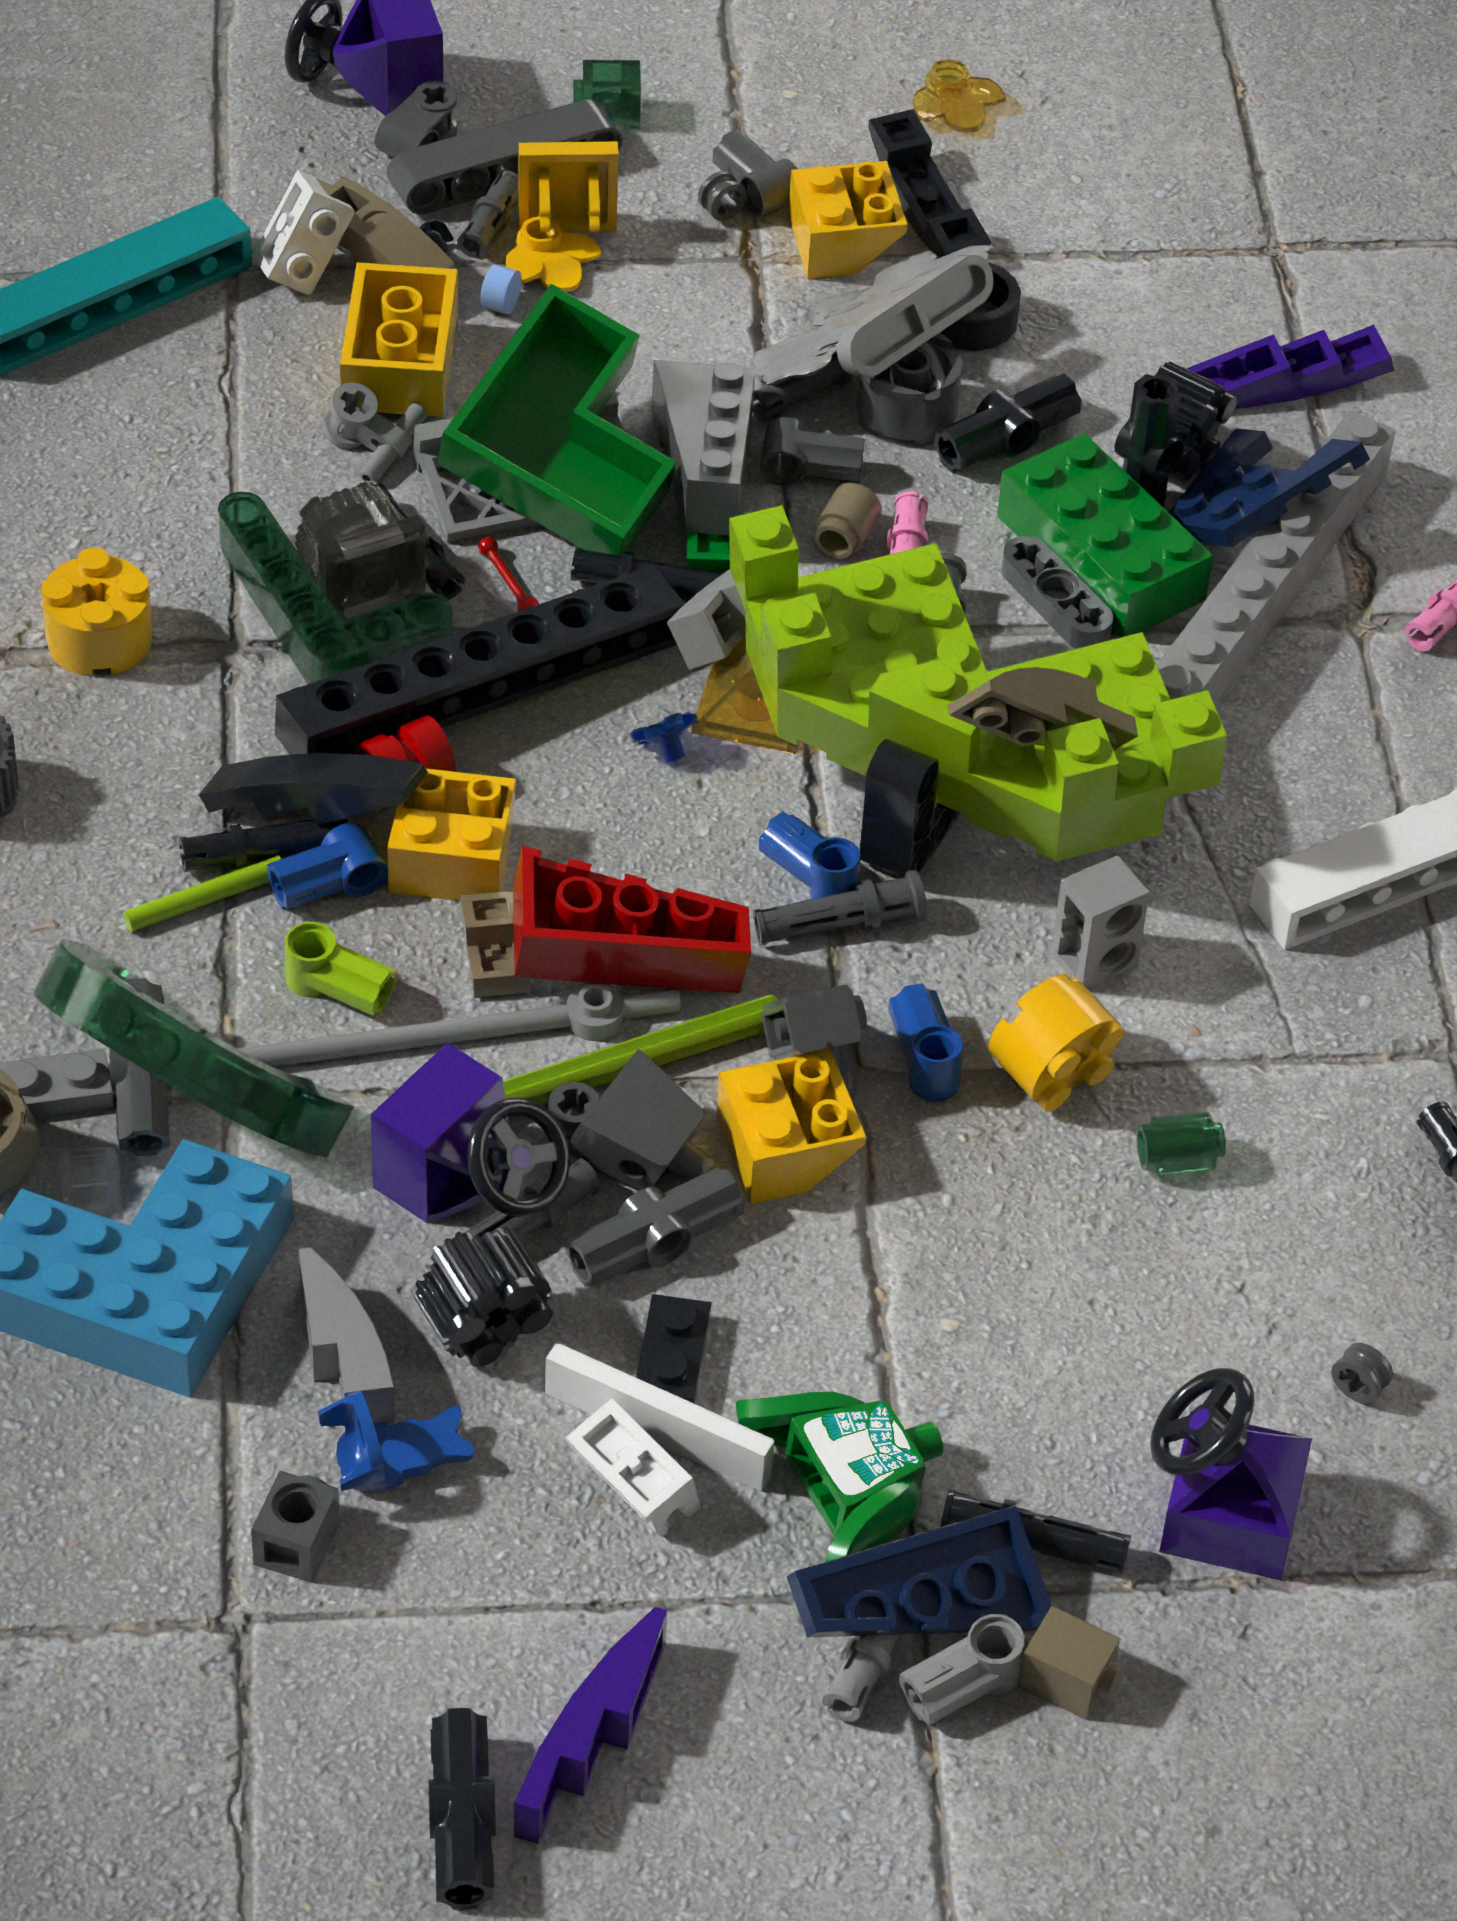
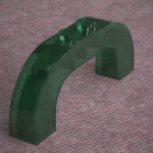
[33,939,355,1158]

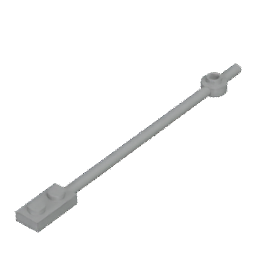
[0,983,681,1118]

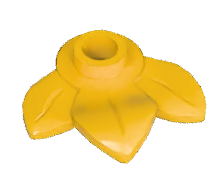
[506,216,601,292]

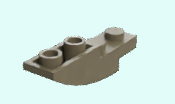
[316,177,456,269]
[948,667,1138,750]

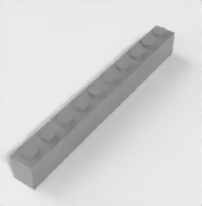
[1157,410,1396,706]

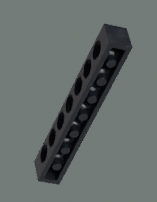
[275,565,685,755]

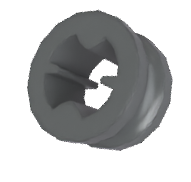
[698,171,747,221]
[548,1082,599,1140]
[1331,1343,1394,1404]

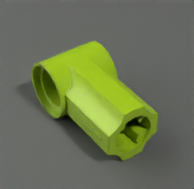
[284,922,397,1016]

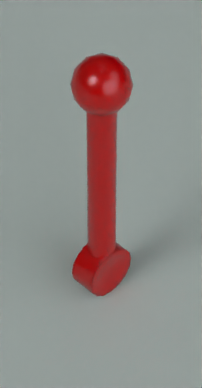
[478,537,539,611]

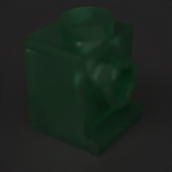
[573,60,641,129]

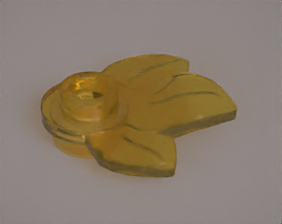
[913,59,1006,133]

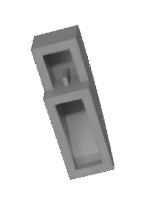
[667,569,746,670]
[298,1247,395,1424]

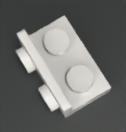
[252,170,355,295]

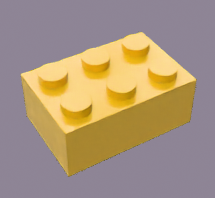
[340,262,458,417]

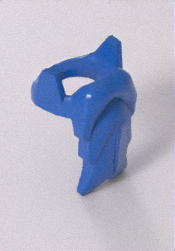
[318,1390,475,1491]

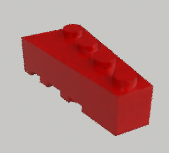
[513,845,751,993]

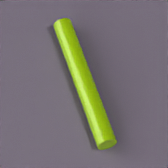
[123,855,281,932]

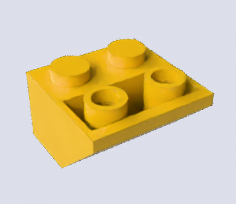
[788,161,908,279]
[387,769,516,901]
[716,1049,866,1205]

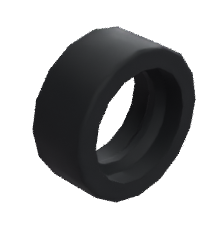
[940,262,1021,351]

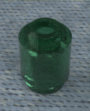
[1136,1112,1226,1175]

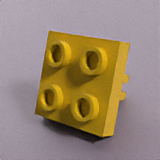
[518,141,619,232]

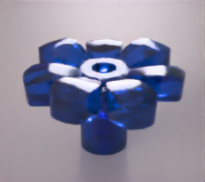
[629,711,699,764]

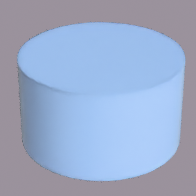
[480,264,522,314]

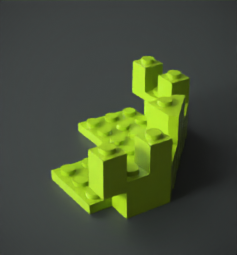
[729,505,1227,862]

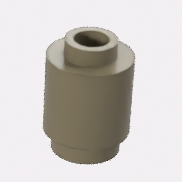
[814,483,882,559]

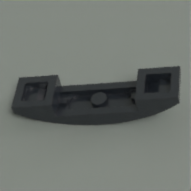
[868,109,991,257]

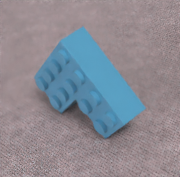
[0,1139,294,1398]

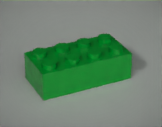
[997,433,1213,638]

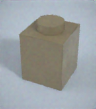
[1018,1606,1124,1720]

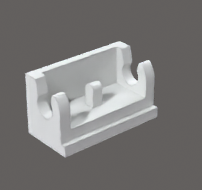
[565,1398,702,1536]

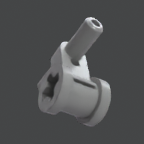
[323,383,428,484]

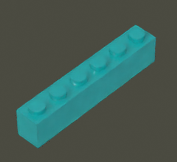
[0,196,252,376]

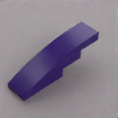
[1186,325,1394,409]
[514,1607,667,1844]

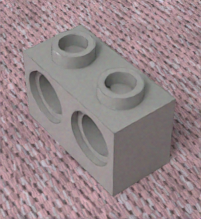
[1051,855,1150,989]

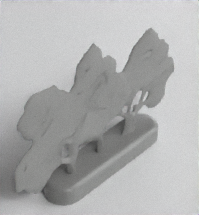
[753,245,993,385]

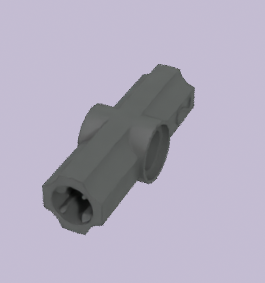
[109,978,172,1156]
[565,1167,745,1287]

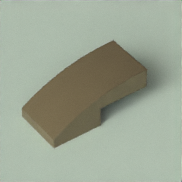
[460,891,531,998]

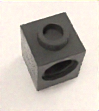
[251,1471,340,1583]

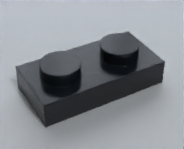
[636,1294,712,1404]

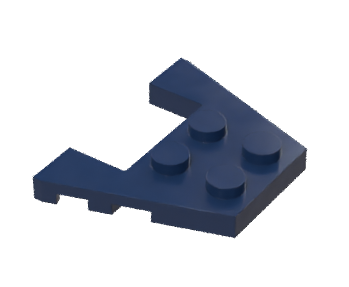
[1168,428,1370,547]

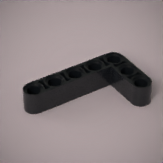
[860,739,961,878]

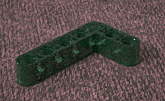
[218,491,453,684]

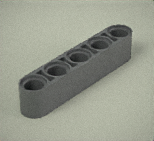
[386,99,623,215]

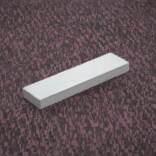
[545,1343,774,1492]

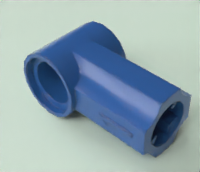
[759,811,861,899]
[267,823,388,909]
[888,983,963,1101]

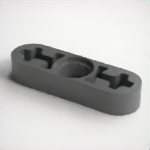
[1001,536,1113,649]

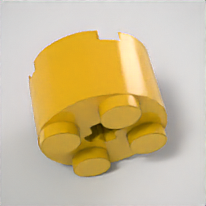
[41,547,153,676]
[988,974,1125,1112]

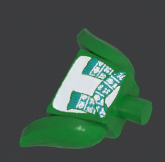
[735,1392,944,1562]

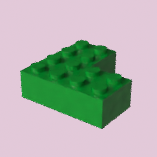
[438,283,676,556]

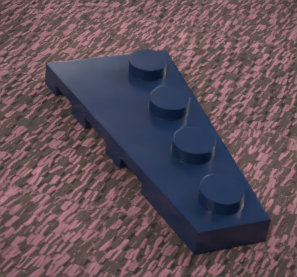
[786,1505,1052,1638]

